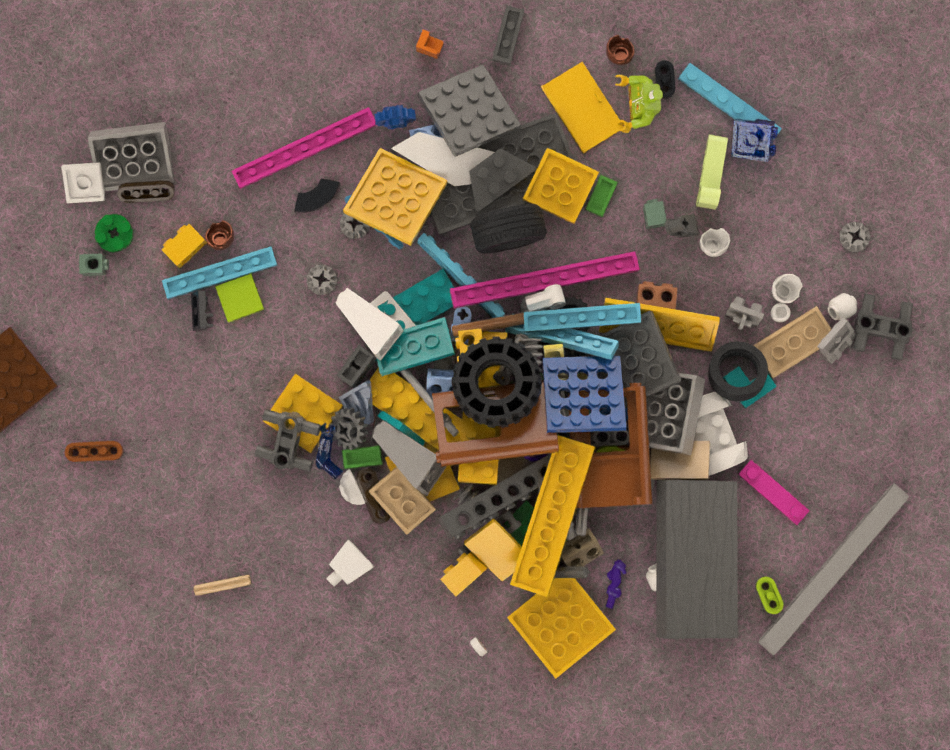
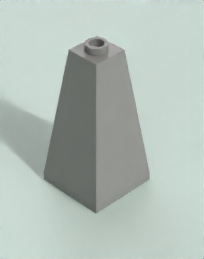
[372,421,447,496]

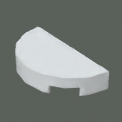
[339,469,365,505]

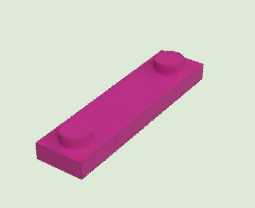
[738,460,810,525]

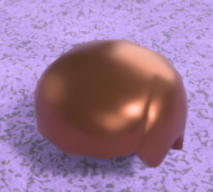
[606,35,635,65]
[205,220,234,250]

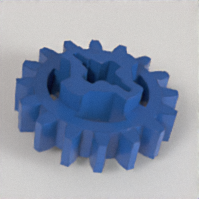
[374,105,416,129]

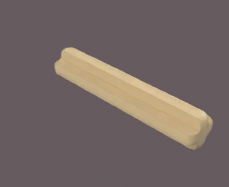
[194,575,251,596]

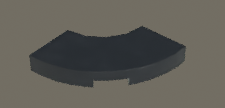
[294,178,340,213]

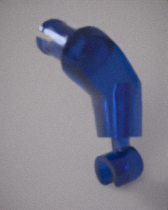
[315,423,343,480]

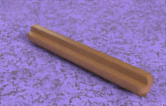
[452,313,524,337]

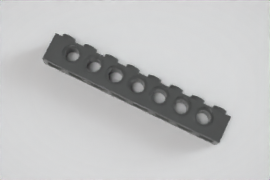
[438,453,552,540]

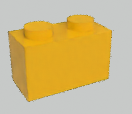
[161,224,207,269]
[440,552,488,597]

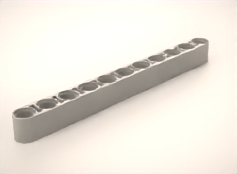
[758,483,909,655]

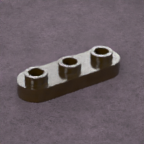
[117,180,175,203]
[356,468,391,524]

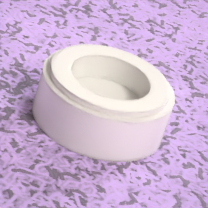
[771,303,790,323]
[470,637,487,656]

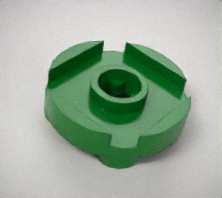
[95,214,134,253]

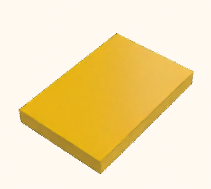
[464,518,522,581]

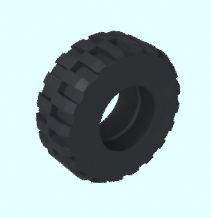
[452,336,542,428]

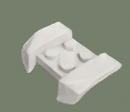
[694,392,748,476]

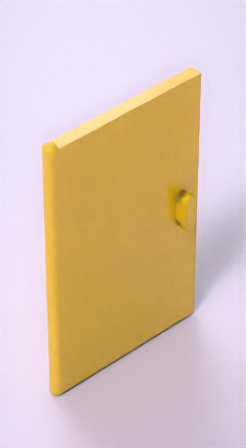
[541,62,624,154]

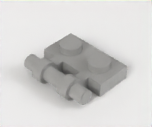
[817,318,856,364]

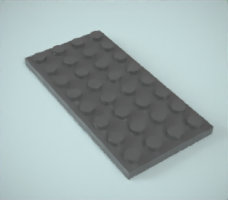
[414,113,574,235]

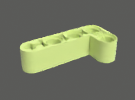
[696,135,728,210]

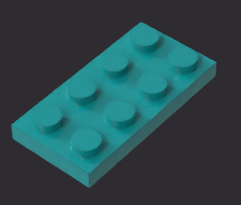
[377,269,454,330]
[376,317,455,376]

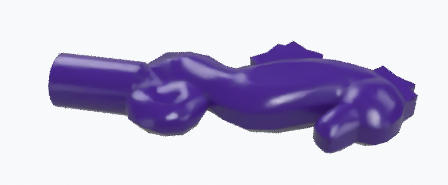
[605,559,627,609]

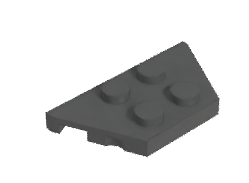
[469,148,537,212]

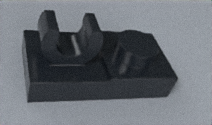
[191,291,214,331]

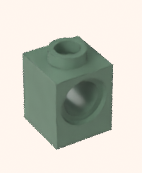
[643,199,666,229]
[79,254,109,276]

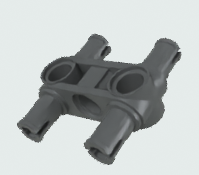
[853,294,913,360]
[255,409,321,472]

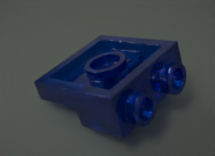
[731,119,778,162]

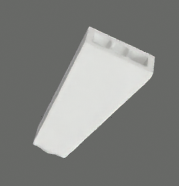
[335,288,404,361]

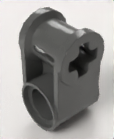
[665,215,698,237]

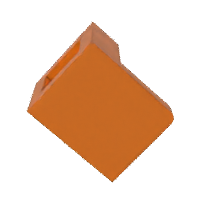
[416,29,444,59]

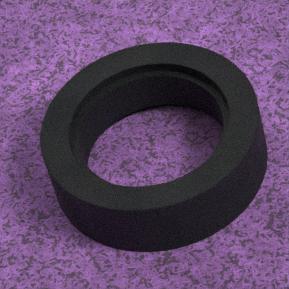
[708,341,768,401]

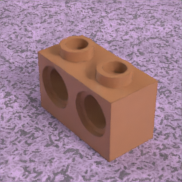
[636,281,677,309]

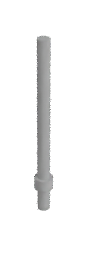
[400,369,459,437]

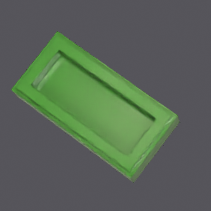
[585,175,618,217]
[342,446,383,469]

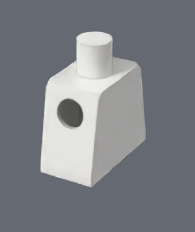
[326,540,374,587]

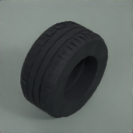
[470,204,547,254]

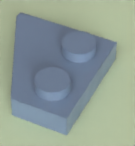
[339,380,374,425]

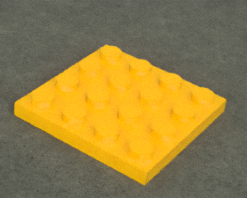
[343,148,447,246]
[507,578,616,679]

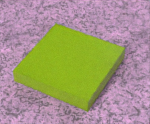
[215,274,264,323]

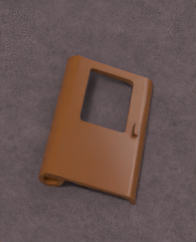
[432,380,559,467]
[568,383,652,508]

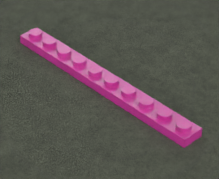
[449,251,640,309]

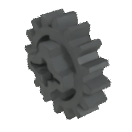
[329,408,369,450]

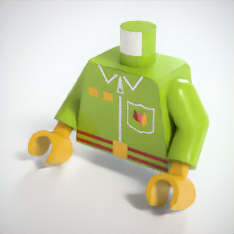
[615,75,663,133]

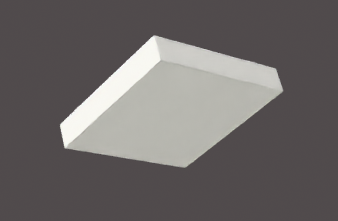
[61,162,106,203]

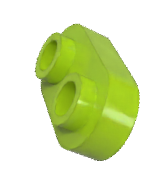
[755,577,784,614]

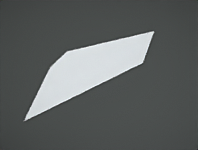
[391,132,495,186]

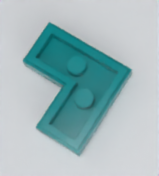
[723,366,777,409]
[378,411,425,446]

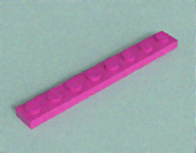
[232,107,377,189]

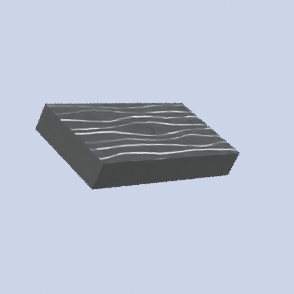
[656,480,738,639]

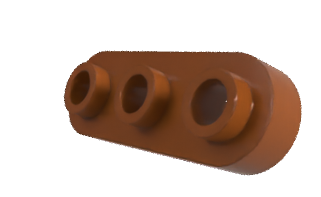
[64,441,124,462]

